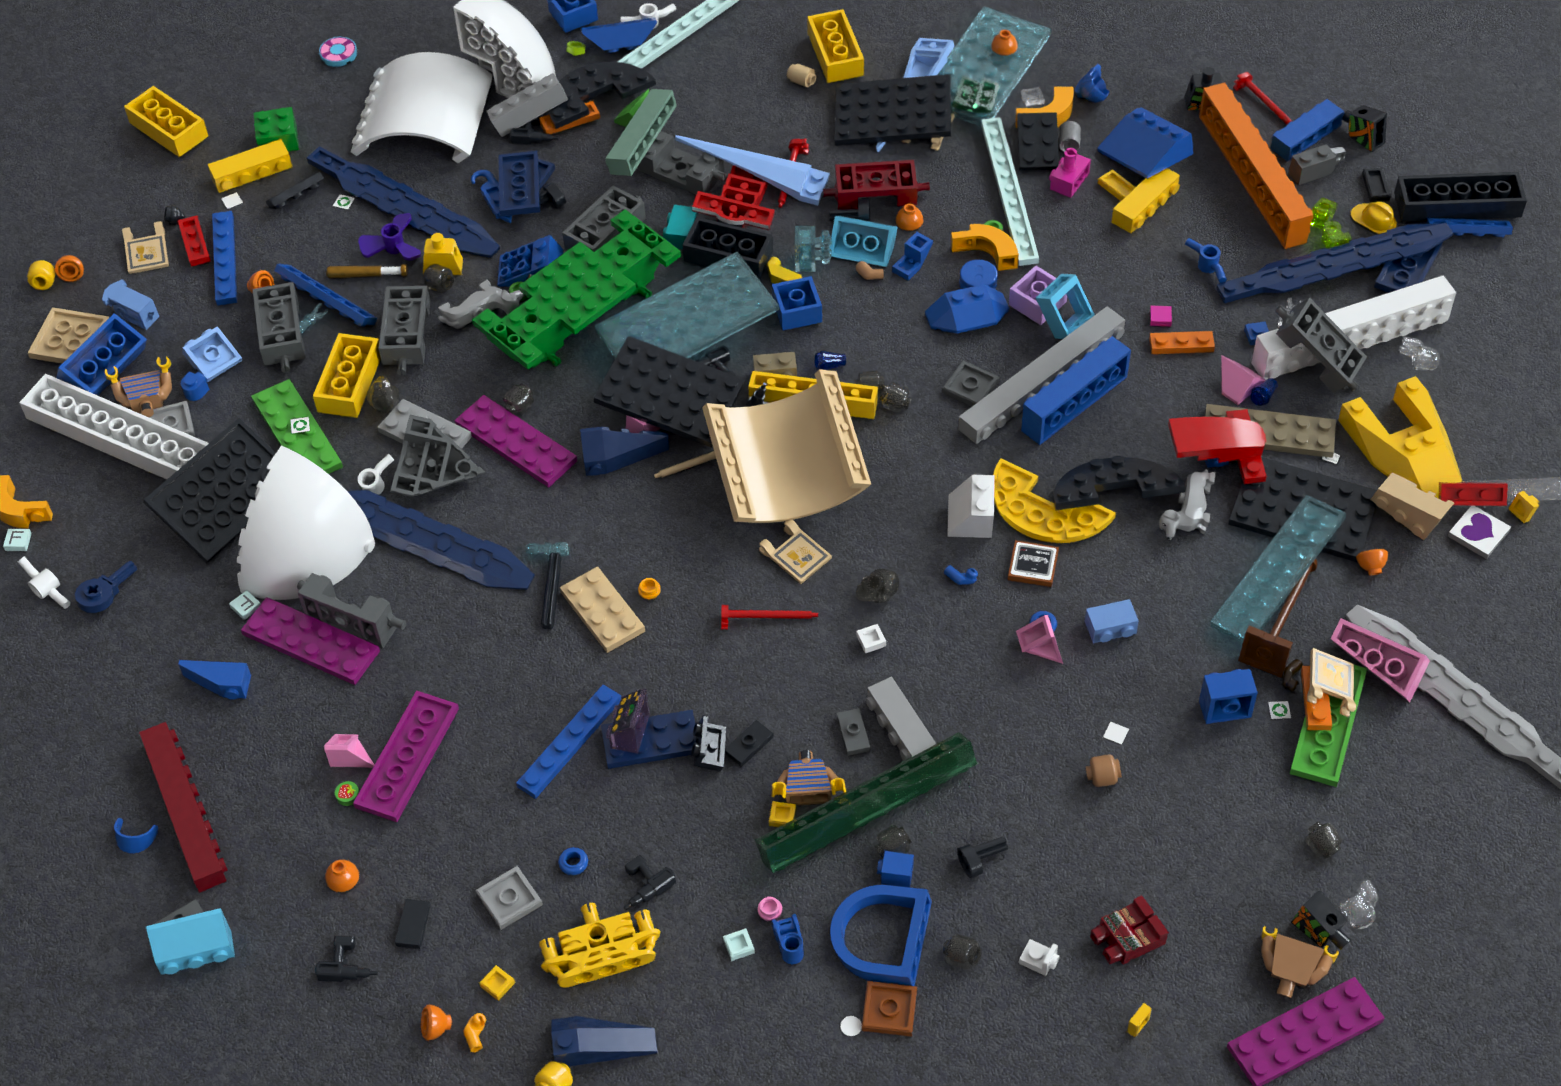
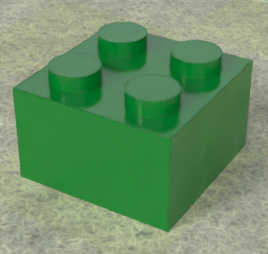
[254,107,299,152]

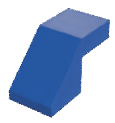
[892,232,933,281]

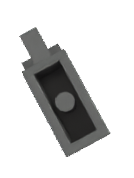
[1289,144,1346,185]

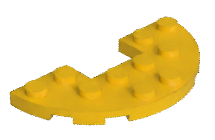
[993,458,1116,543]

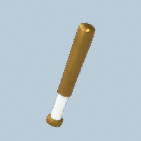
[326,264,407,278]

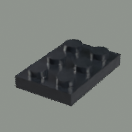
[1017,112,1059,170]

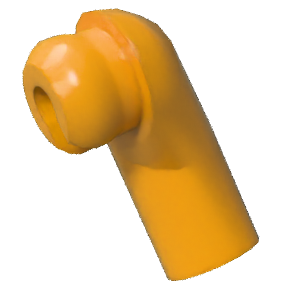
[463,1013,486,1052]

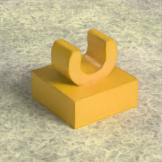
[1508,491,1539,523]

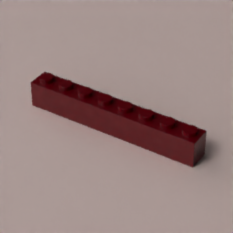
[139,722,228,893]

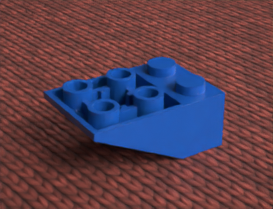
[497,235,563,287]

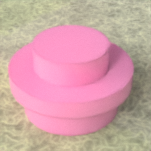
[758,897,782,921]

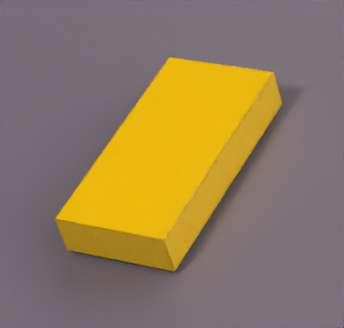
[1098,169,1136,201]

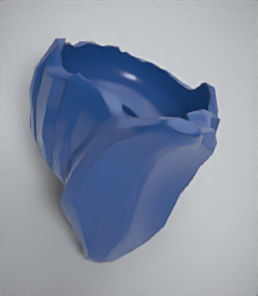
[1075,64,1110,103]

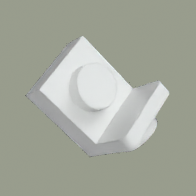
[1019,939,1060,976]

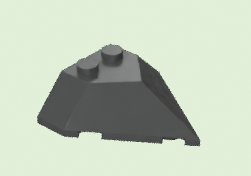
[390,414,485,497]

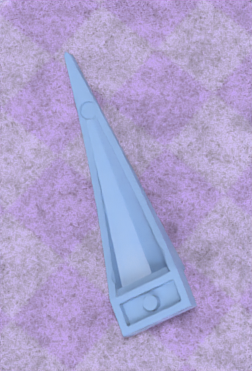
[876,38,954,152]
[675,135,830,206]

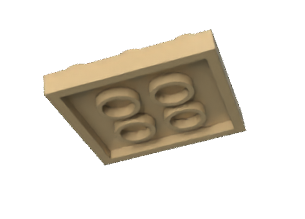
[28,307,109,363]

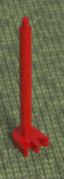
[1233,72,1292,125]
[778,138,809,208]
[721,605,818,630]

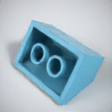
[828,216,898,267]
[146,908,235,975]

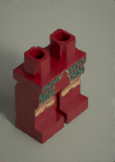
[1090,895,1169,965]

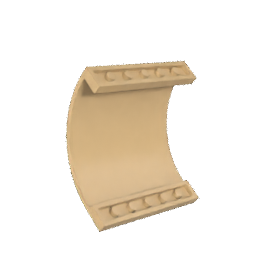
[702,369,871,523]

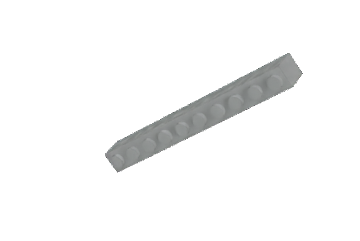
[958,306,1125,444]

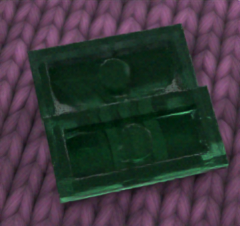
[952,75,1000,113]

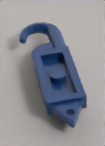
[471,170,512,223]

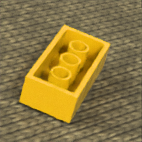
[807,9,864,83]
[124,86,208,157]
[313,333,381,418]

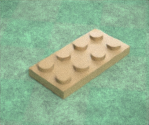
[560,567,645,653]

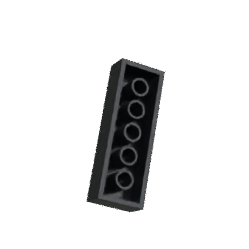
[1394,172,1527,222]

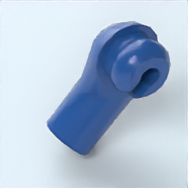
[944,565,978,585]

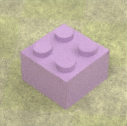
[1009,266,1067,325]

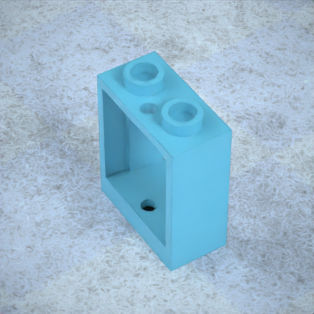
[1036,274,1094,339]

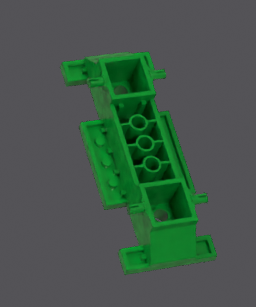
[472,209,681,369]

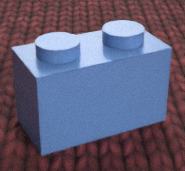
[1085,599,1139,643]

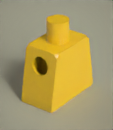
[423,233,463,275]

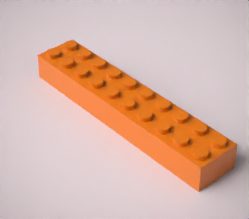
[1199,82,1313,249]

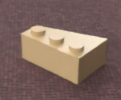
[1370,472,1454,540]

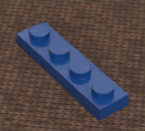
[1426,218,1513,237]

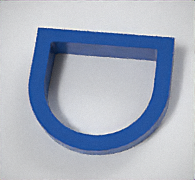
[830,885,932,986]

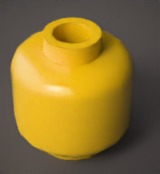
[27,260,56,290]
[534,1061,573,1086]

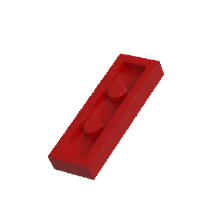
[178,215,211,267]
[1438,482,1508,506]

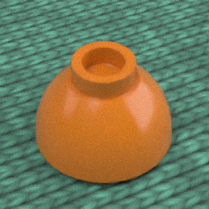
[991,30,1018,56]
[896,204,923,231]
[55,255,84,282]
[247,270,275,294]
[1356,549,1388,576]
[325,860,359,892]
[421,1005,452,1040]

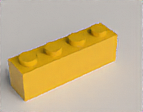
[207,139,292,193]
[1111,168,1180,233]

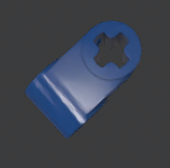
[771,914,804,964]

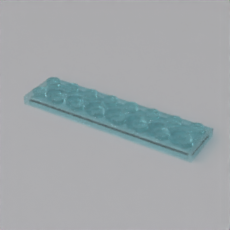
[1210,495,1346,642]

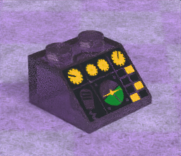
[606,689,650,753]

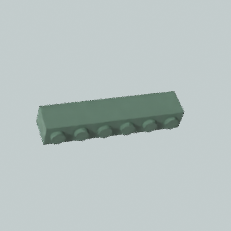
[605,89,677,176]

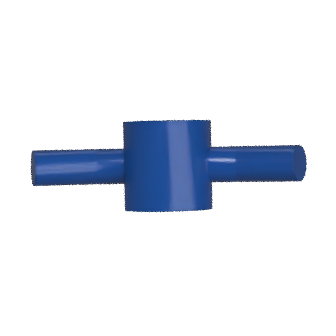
[1185,238,1227,283]

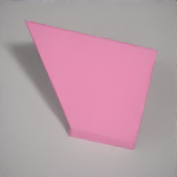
[1221,355,1265,405]
[1016,615,1063,664]
[324,734,375,768]

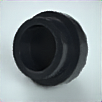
[164,205,185,225]

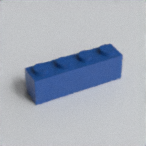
[1270,99,1344,162]

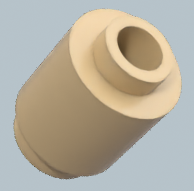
[787,64,816,88]

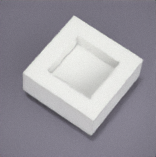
[857,624,886,653]

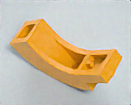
[1015,87,1074,128]
[951,224,1019,271]
[0,475,53,529]

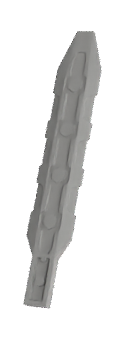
[1346,605,1561,790]

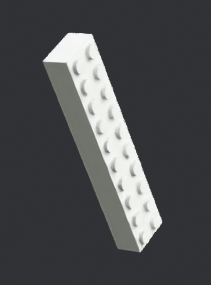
[1251,275,1456,380]
[19,374,209,479]

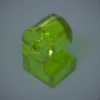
[1311,197,1338,230]
[1321,221,1352,249]

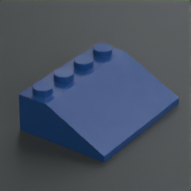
[1097,107,1193,179]

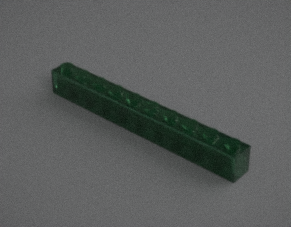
[755,732,977,873]

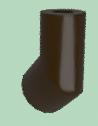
[1282,659,1303,691]

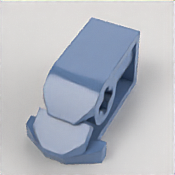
[102,280,160,330]

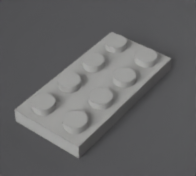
[378,399,472,449]

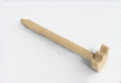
[654,451,716,478]

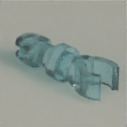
[299,303,328,334]
[526,542,570,556]

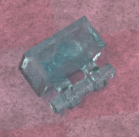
[795,226,832,272]

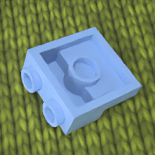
[183,326,242,382]

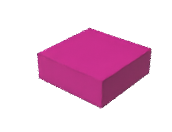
[1150,306,1172,327]

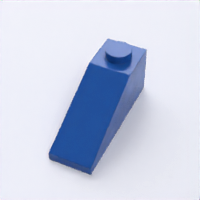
[178,660,251,699]

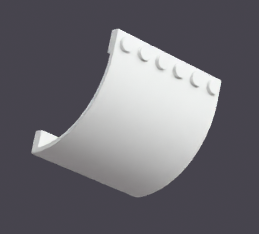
[351,52,493,163]

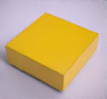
[769,801,796,829]
[479,966,515,1001]
[1127,1003,1151,1037]

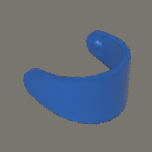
[114,818,158,853]

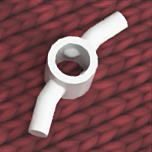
[621,3,676,29]
[358,454,394,495]
[17,556,70,609]

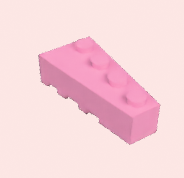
[1331,618,1430,702]

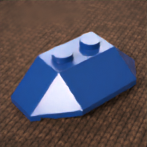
[581,17,657,53]
[925,284,1009,334]

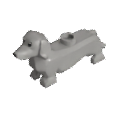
[438,279,525,329]
[1159,469,1215,540]

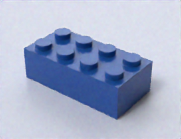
[56,313,147,396]

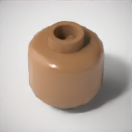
[1085,754,1121,787]

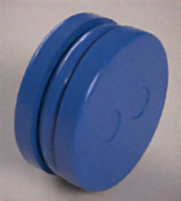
[959,260,998,290]

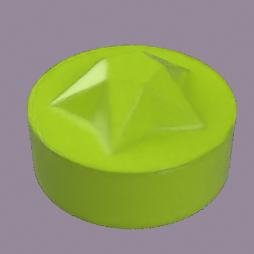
[566,41,586,56]

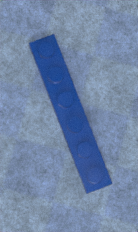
[212,211,237,305]
[274,264,377,327]
[516,685,622,799]

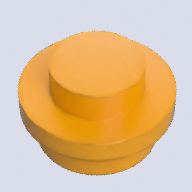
[638,578,661,599]

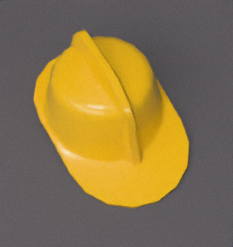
[1351,202,1397,234]

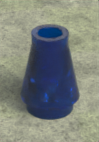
[814,350,846,370]
[1250,378,1278,406]

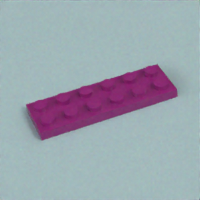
[455,395,578,488]
[241,597,380,685]
[353,691,459,822]
[1227,977,1385,1086]

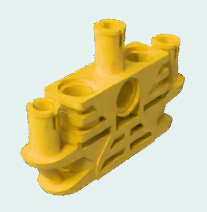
[539,903,660,987]

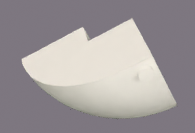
[453,0,556,98]
[237,446,375,600]

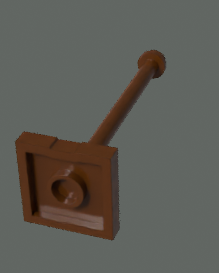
[1238,556,1317,678]

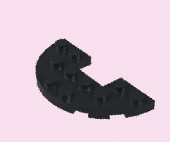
[549,62,656,129]
[1054,456,1185,510]

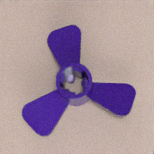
[358,213,421,260]

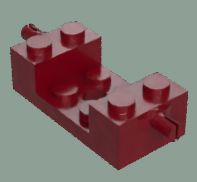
[823,160,930,210]

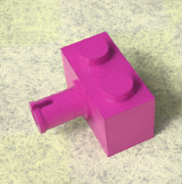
[1049,148,1091,198]

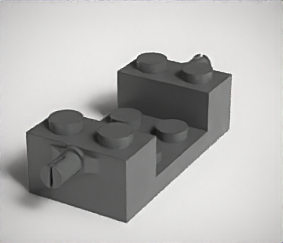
[638,131,727,195]
[562,185,646,252]
[253,282,306,372]
[379,286,430,375]
[1274,298,1367,393]
[297,573,406,649]

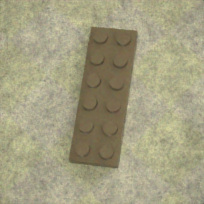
[1205,404,1336,458]

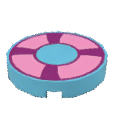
[319,37,357,67]

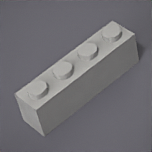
[487,73,568,137]
[866,677,938,770]

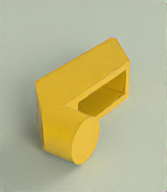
[767,257,802,284]

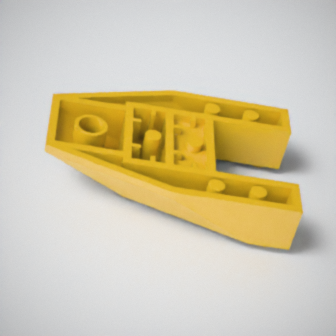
[1338,376,1463,498]

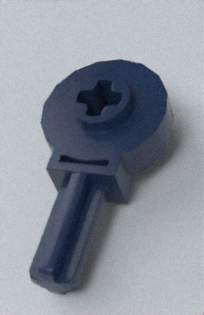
[75,561,137,613]

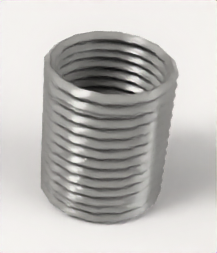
[1059,121,1081,152]

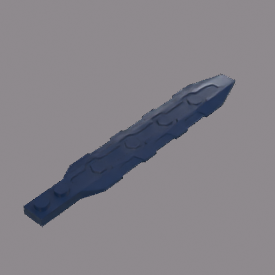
[307,146,500,258]
[1216,223,1453,303]
[347,490,535,590]

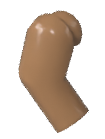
[856,261,884,280]

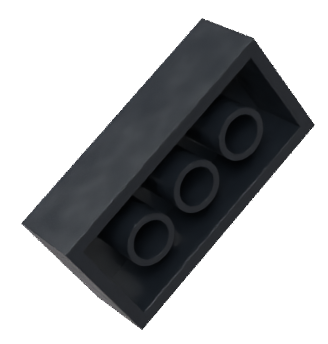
[683,217,773,280]

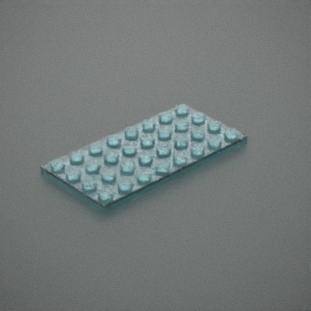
[938,6,1051,126]
[595,252,779,358]

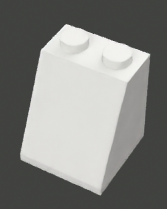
[948,475,995,538]

